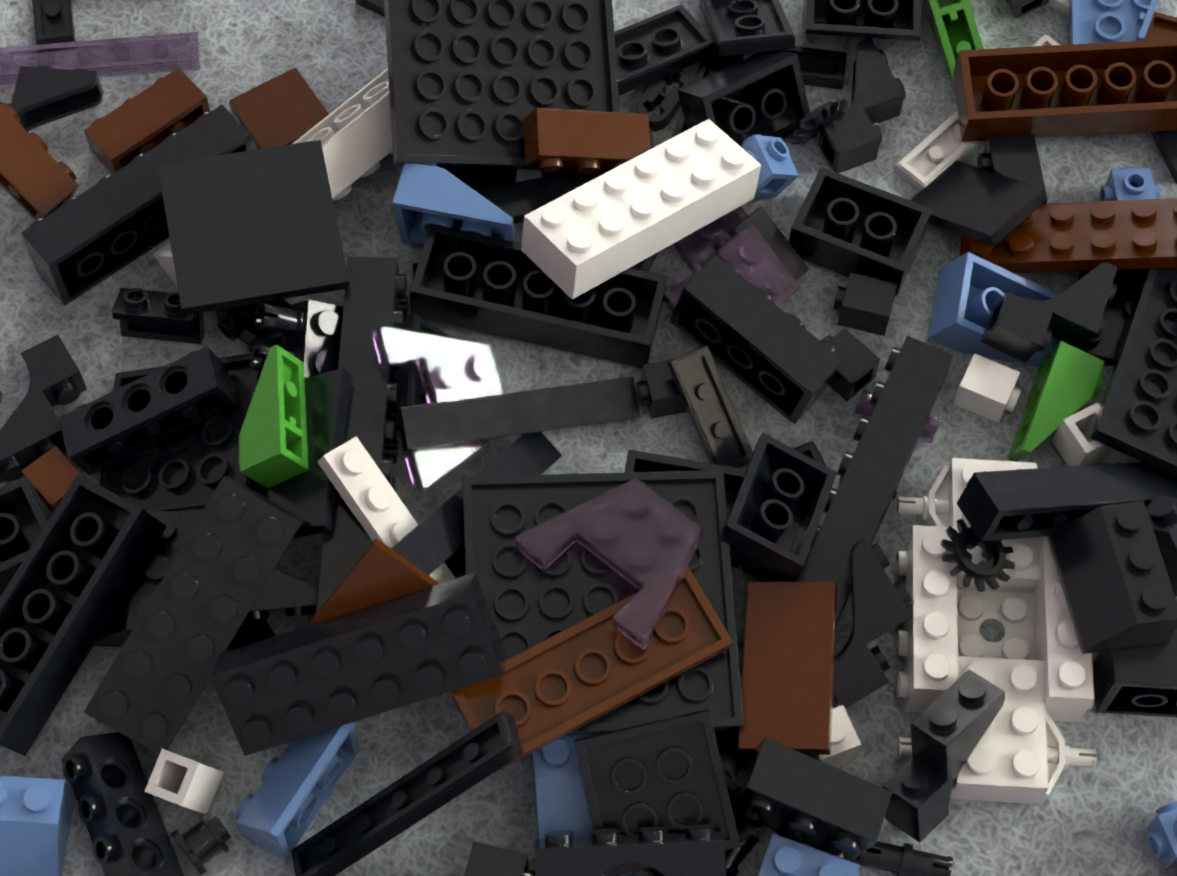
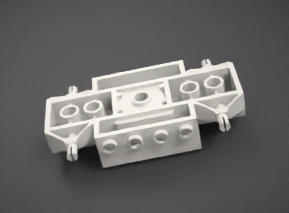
[896,458,1097,805]

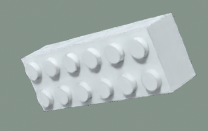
[521,119,761,299]

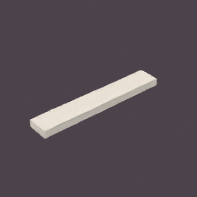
[894,34,1060,191]

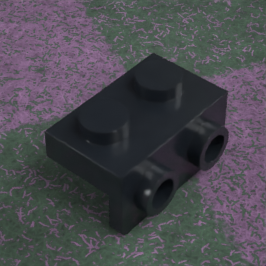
[112,288,205,344]

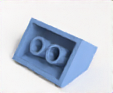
[236,722,360,862]
[0,776,75,876]

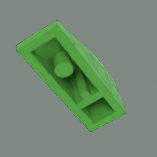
[922,0,984,89]
[1007,341,1105,462]
[238,345,309,489]

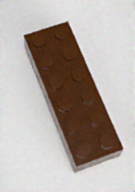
[953,39,1177,142]

